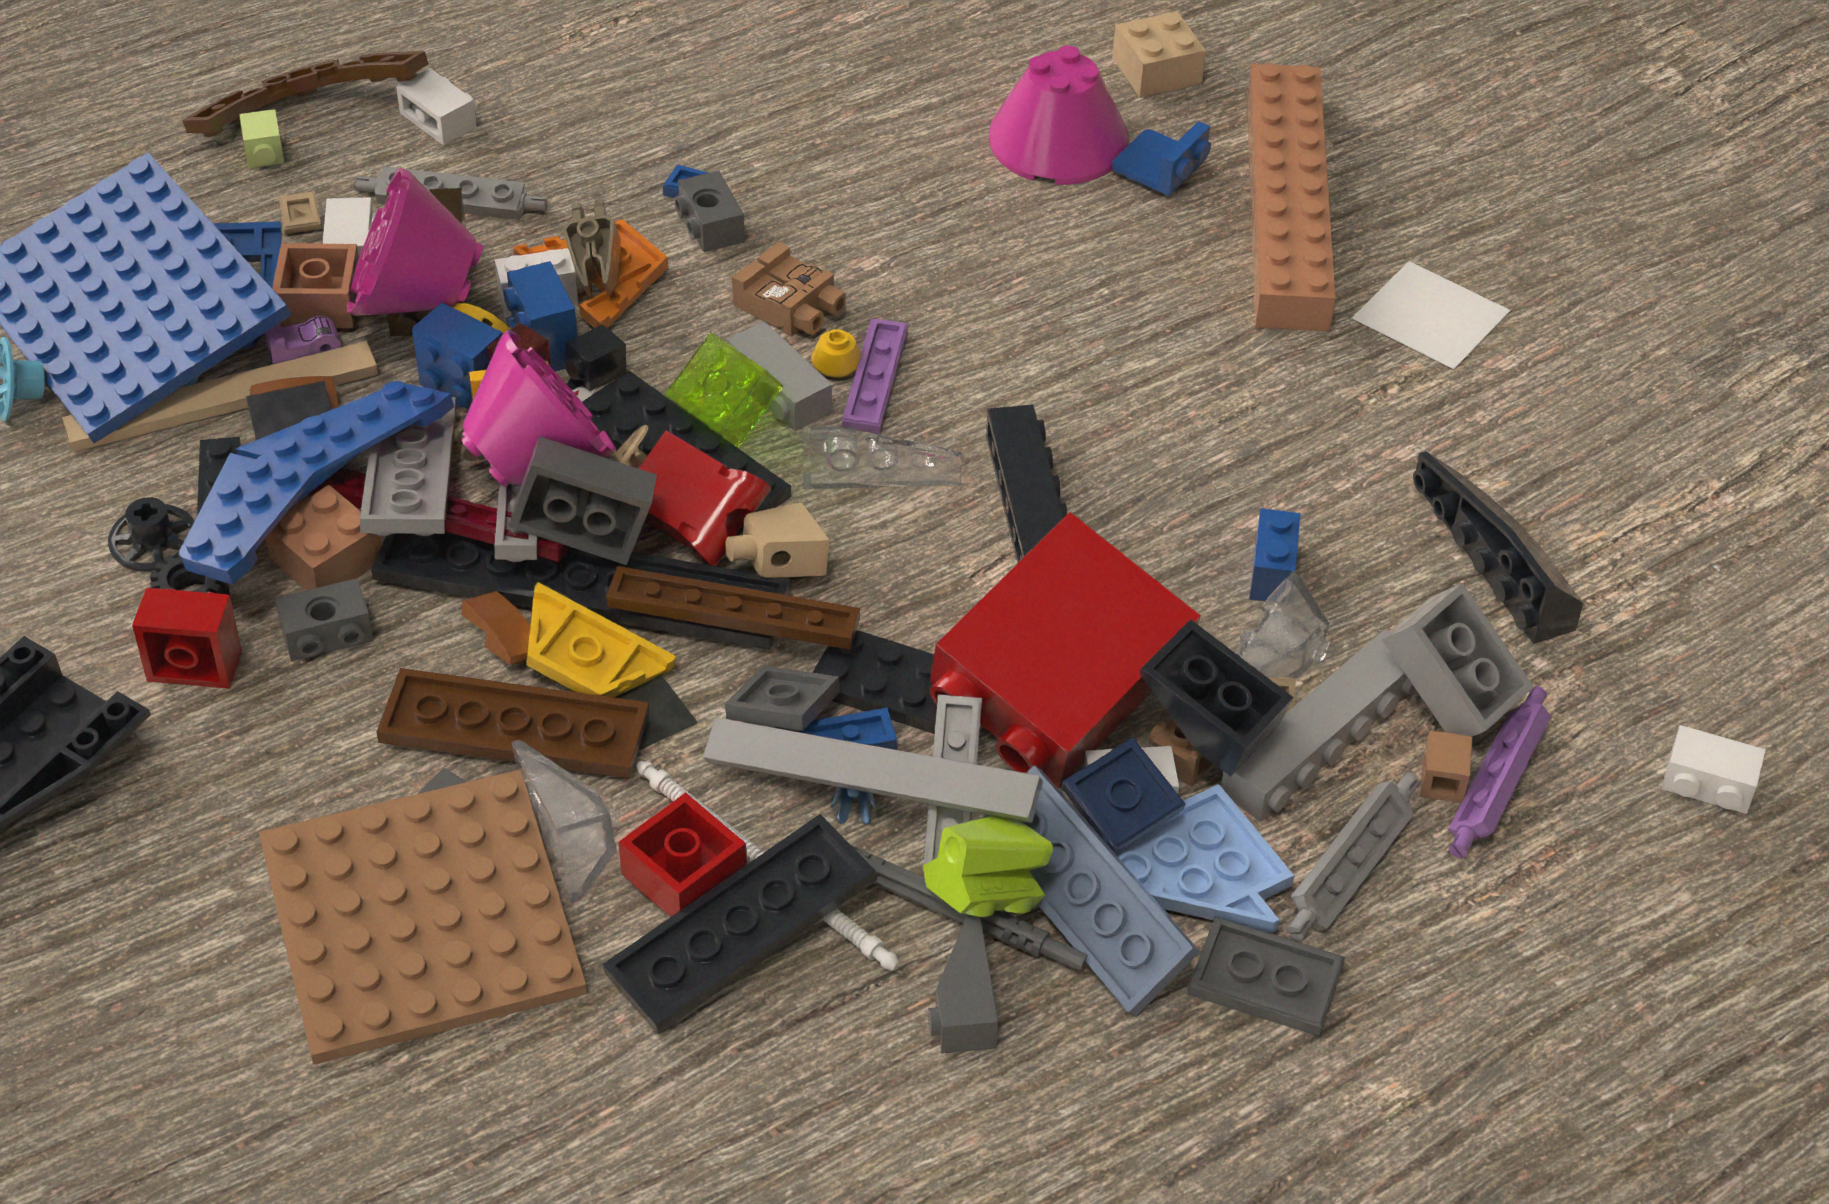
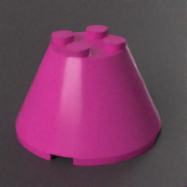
[989,45,1129,185]
[347,168,483,316]
[461,330,617,487]

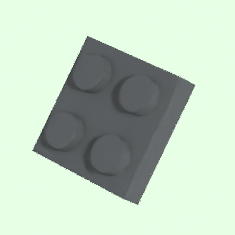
[725,666,840,732]

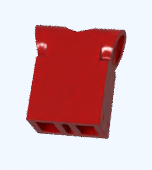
[638,431,771,566]

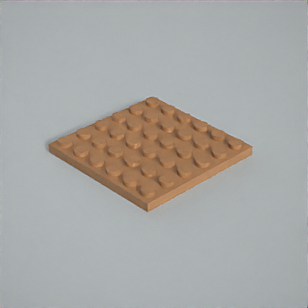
[259,769,587,1065]

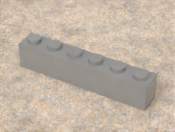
[1221,629,1417,821]

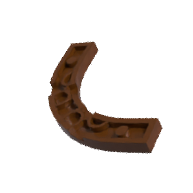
[182,51,429,137]

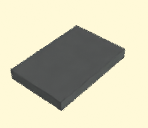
[1187,916,1345,1037]

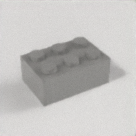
[1382,583,1534,736]

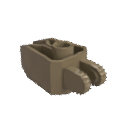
[563,199,621,298]

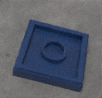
[1061,737,1186,854]

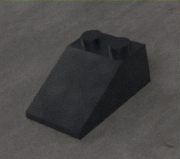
[1139,619,1294,777]

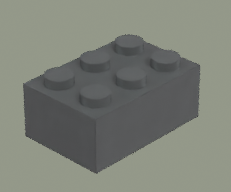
[509,436,657,565]

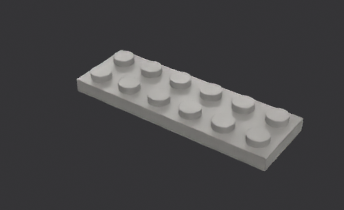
[360,397,456,536]

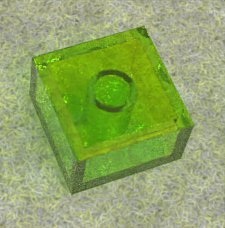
[665,331,784,448]

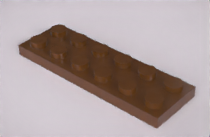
[376,668,650,779]

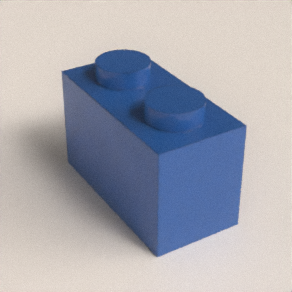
[1249,508,1301,605]

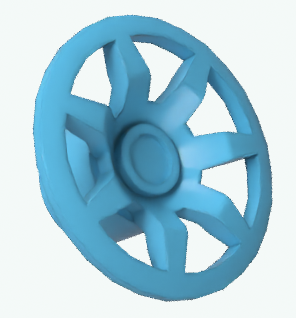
[0,337,44,422]

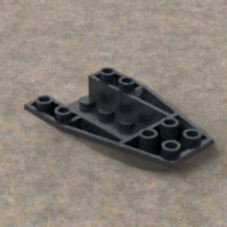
[0,636,151,835]

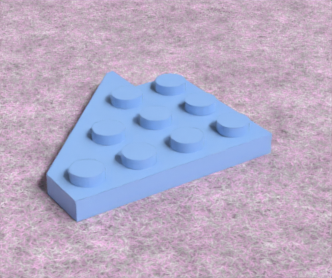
[1116,784,1294,933]

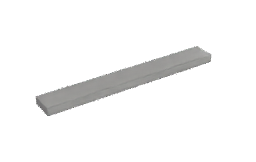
[703,717,1043,823]

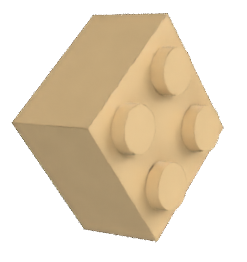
[1112,11,1206,97]

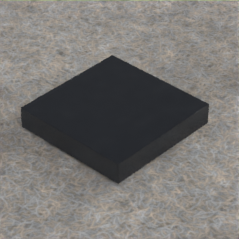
[246,381,331,440]

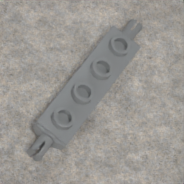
[354,166,548,220]
[1286,772,1420,941]

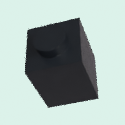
[565,324,626,391]

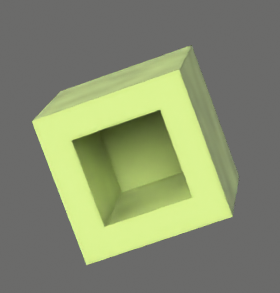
[239,109,284,168]

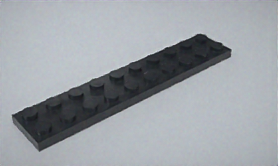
[371,532,790,650]

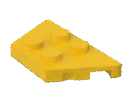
[526,582,677,698]

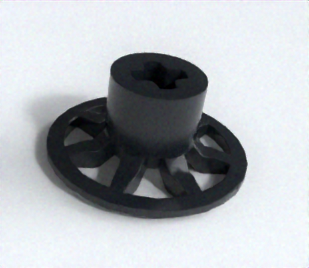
[108,497,194,571]

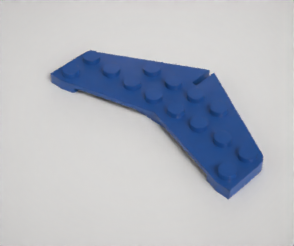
[179,381,455,585]

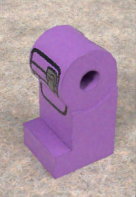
[265,316,342,365]

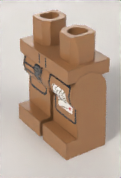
[732,241,846,337]

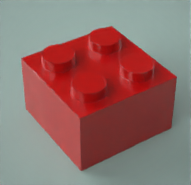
[132,588,242,689]
[618,792,747,917]

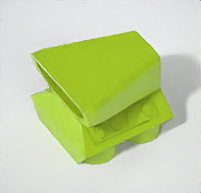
[923,816,1053,917]

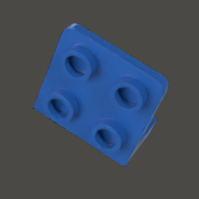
[1112,121,1211,196]

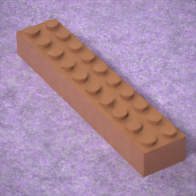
[1247,63,1335,332]

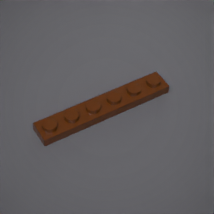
[606,566,860,650]

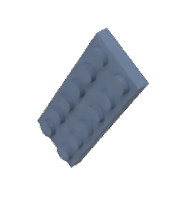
[983,766,1200,1016]

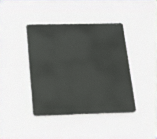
[614,676,697,750]

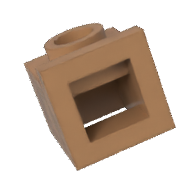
[1149,719,1213,787]

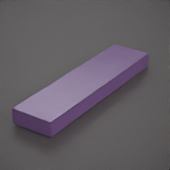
[842,318,908,436]

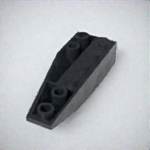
[1413,451,1584,644]

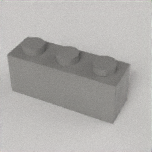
[725,321,832,431]

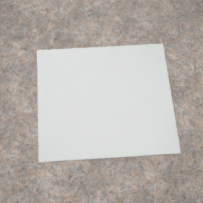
[1352,261,1510,369]

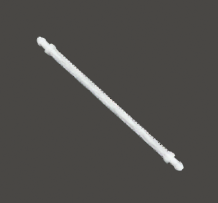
[636,761,900,970]

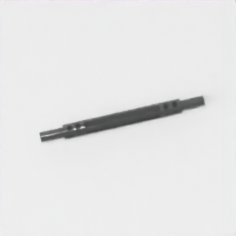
[851,845,1088,971]

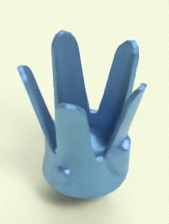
[830,787,876,825]

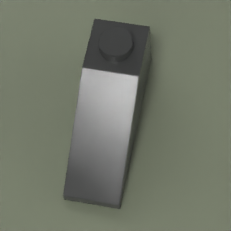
[928,914,998,1054]

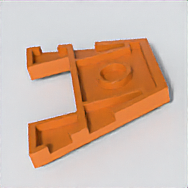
[513,219,668,328]

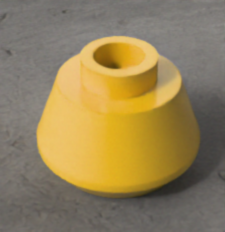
[811,329,862,378]

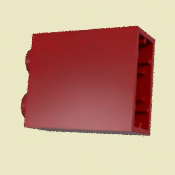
[930,512,1201,788]

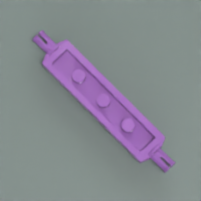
[1448,686,1551,858]

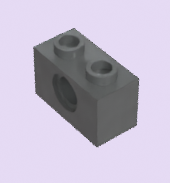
[674,171,745,252]
[275,578,373,661]

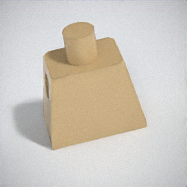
[726,502,829,578]

